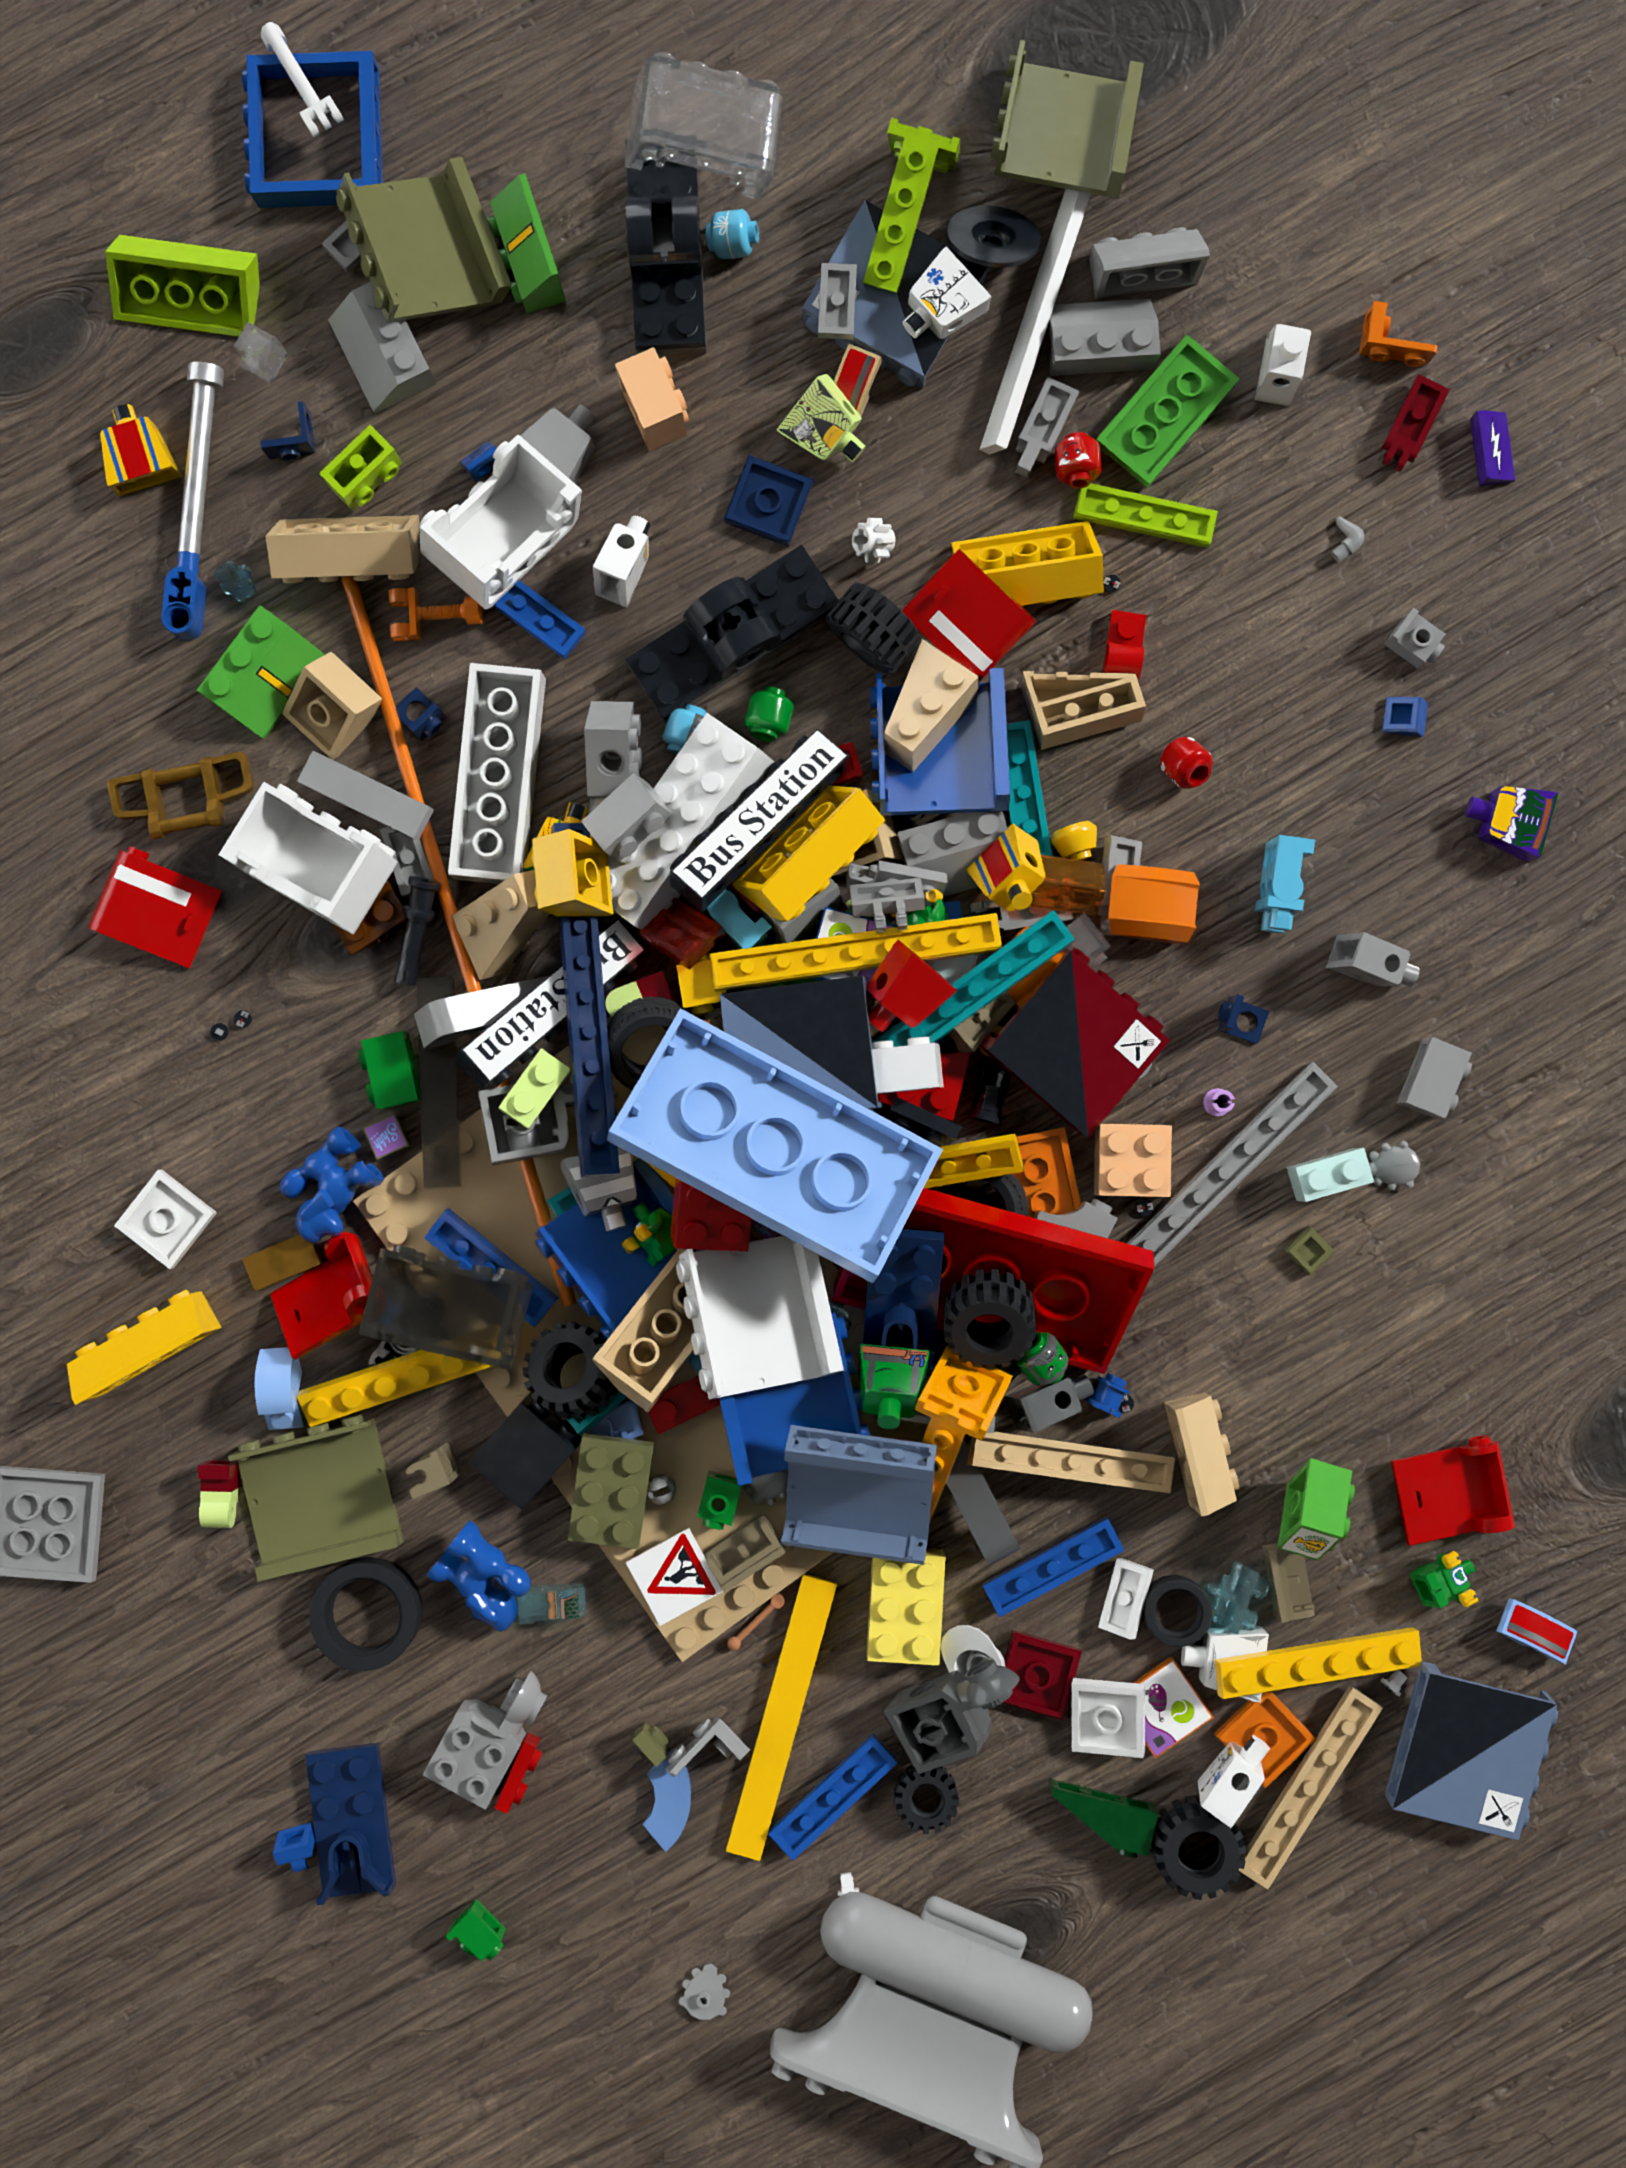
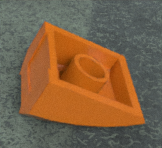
[1108,864,1200,944]

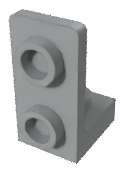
[665,1717,750,1777]

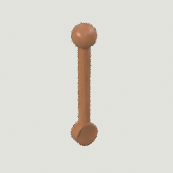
[727,1593,785,1651]

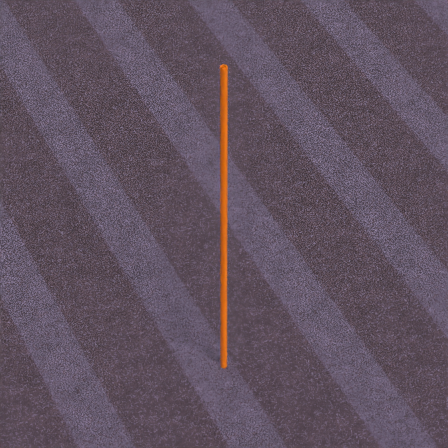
[341,576,577,1307]

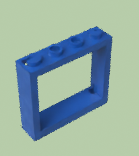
[242,51,382,208]

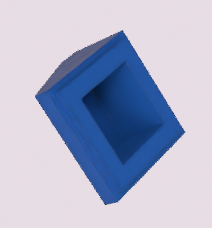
[461,442,497,482]
[1383,697,1428,737]

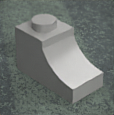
[1033,1198,1118,1238]

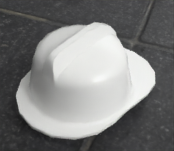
[941,1625,1005,1676]

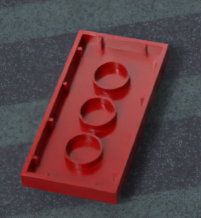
[832,1188,1154,1374]

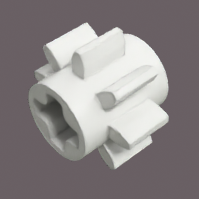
[852,518,895,563]

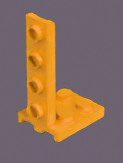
[914,1346,1013,1520]

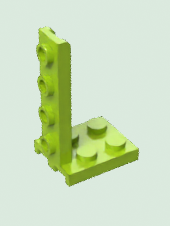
[863,118,960,294]

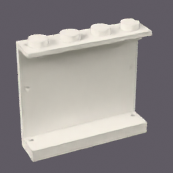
[676,1236,844,1400]

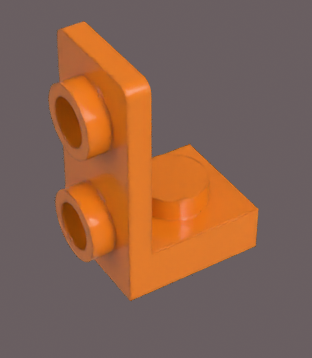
[1359,301,1438,367]

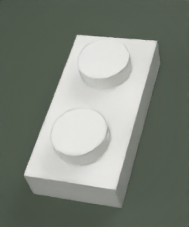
[1098,1558,1154,1640]

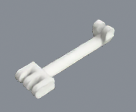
[261,22,344,138]

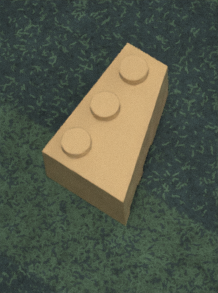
[884,639,979,772]
[1021,671,1146,750]
[452,870,550,980]

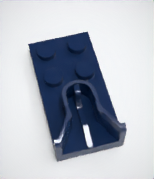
[863,1229,944,1372]
[305,1742,396,1905]

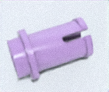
[1203,1088,1235,1116]

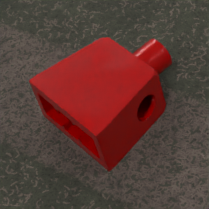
[867,939,957,1032]

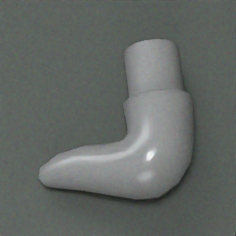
[1331,516,1365,563]

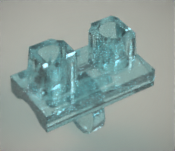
[1206,1561,1270,1634]

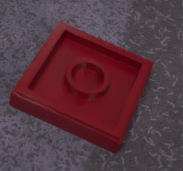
[1002,1630,1082,1720]

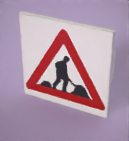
[626,1528,723,1626]

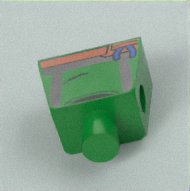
[858,1344,930,1429]

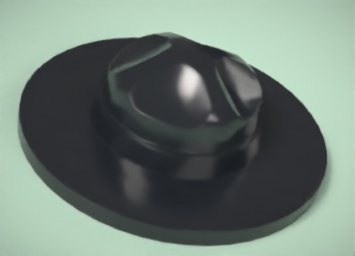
[946,205,1040,268]

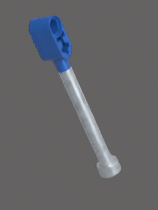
[162,362,224,641]

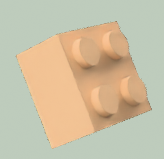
[615,347,690,452]
[1094,1124,1172,1197]

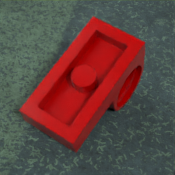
[1102,610,1147,680]

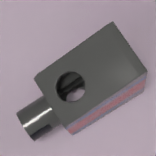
[1004,1375,1094,1433]

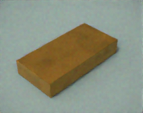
[242,1235,323,1291]

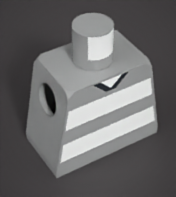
[560,1147,637,1232]

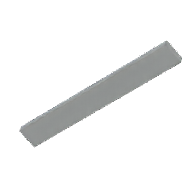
[1126,1062,1338,1267]

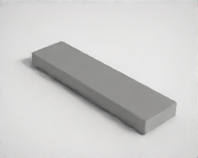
[297,751,434,841]

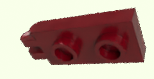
[1381,374,1450,472]

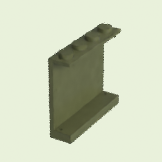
[990,40,1144,199]
[336,157,512,323]
[228,1414,404,1582]

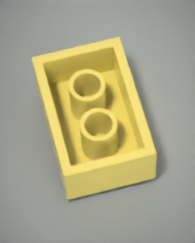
[867,1548,946,1665]

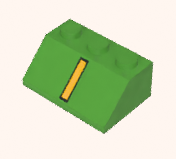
[488,173,566,314]
[197,605,325,739]

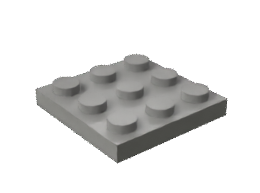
[0,1466,105,1583]

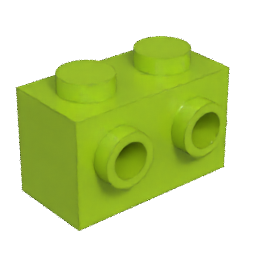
[319,425,402,511]

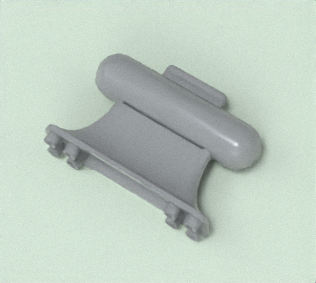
[770,1891,1093,2168]

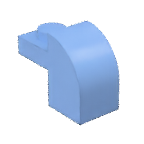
[255,1347,306,1430]

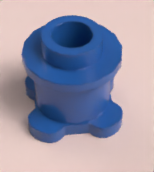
[1085,1372,1130,1418]

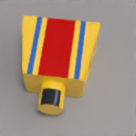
[100,404,182,497]
[966,823,1045,911]

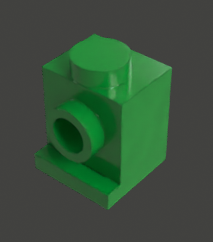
[697,1471,742,1530]
[445,1898,506,1961]

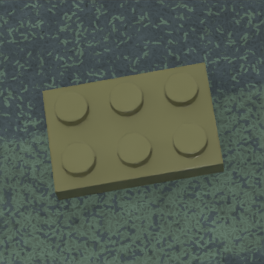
[568,1433,654,1550]

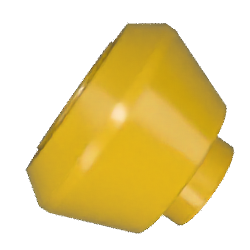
[1050,821,1097,864]

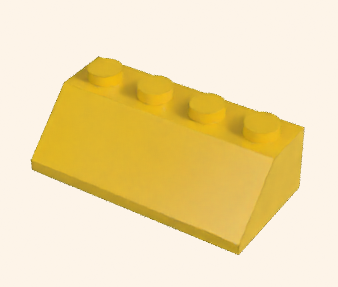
[951,521,1104,606]
[732,785,886,922]
[67,1290,222,1405]

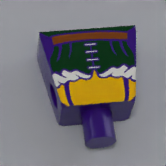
[1465,786,1558,862]

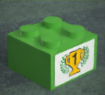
[1277,1458,1355,1561]

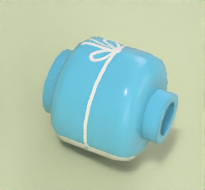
[706,209,759,260]

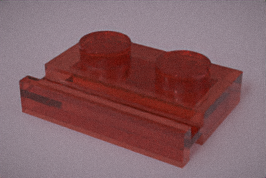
[639,897,725,970]

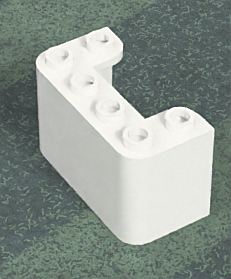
[419,435,582,609]
[218,782,398,935]

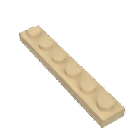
[967,1431,1175,1493]
[1237,1685,1383,1890]

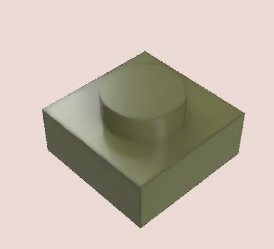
[632,1721,669,1767]

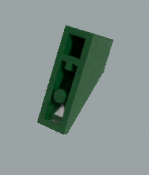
[1048,1778,1158,1858]

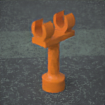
[388,587,483,642]

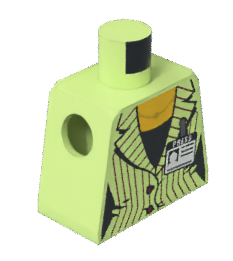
[776,374,866,462]

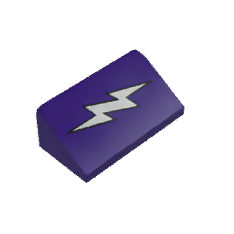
[1470,410,1515,487]

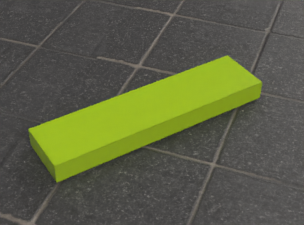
[1073,483,1218,548]

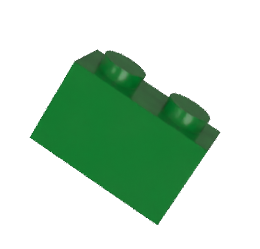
[358,1031,424,1110]

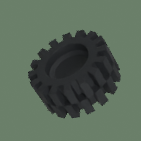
[894,1765,959,1834]

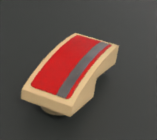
[834,344,882,430]

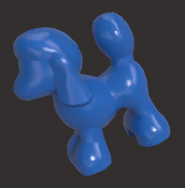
[280,1127,384,1244]
[427,1520,531,1632]

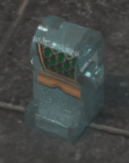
[518,1583,586,1625]

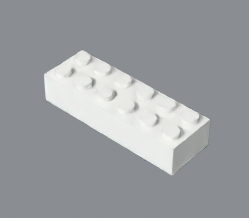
[448,663,546,884]
[608,713,774,936]

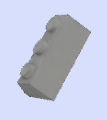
[1089,227,1210,299]
[328,282,437,414]
[1047,298,1160,376]
[897,811,1007,897]

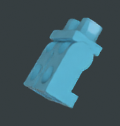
[1255,835,1315,933]
[702,887,775,949]

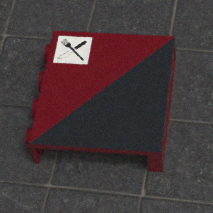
[979,947,1170,1138]

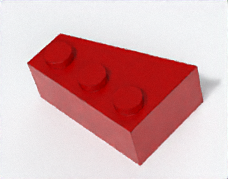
[877,1052,971,1121]

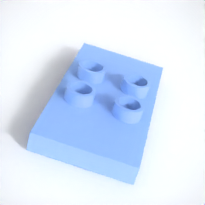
[607,1008,943,1283]

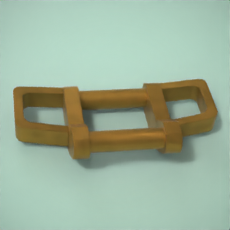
[107,751,254,840]

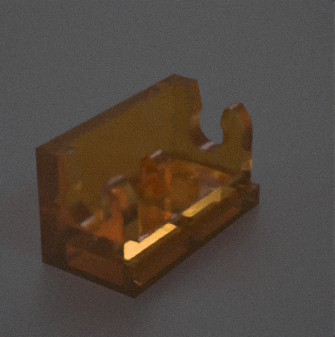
[1030,855,1106,916]

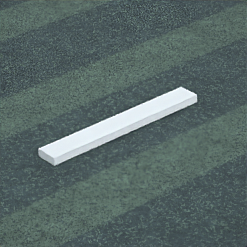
[979,189,1091,455]

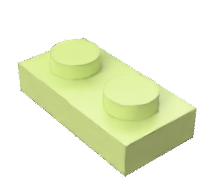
[498,1048,571,1129]

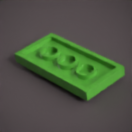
[1096,334,1240,488]

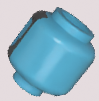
[662,704,706,755]

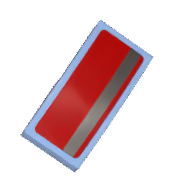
[1497,1598,1578,1664]

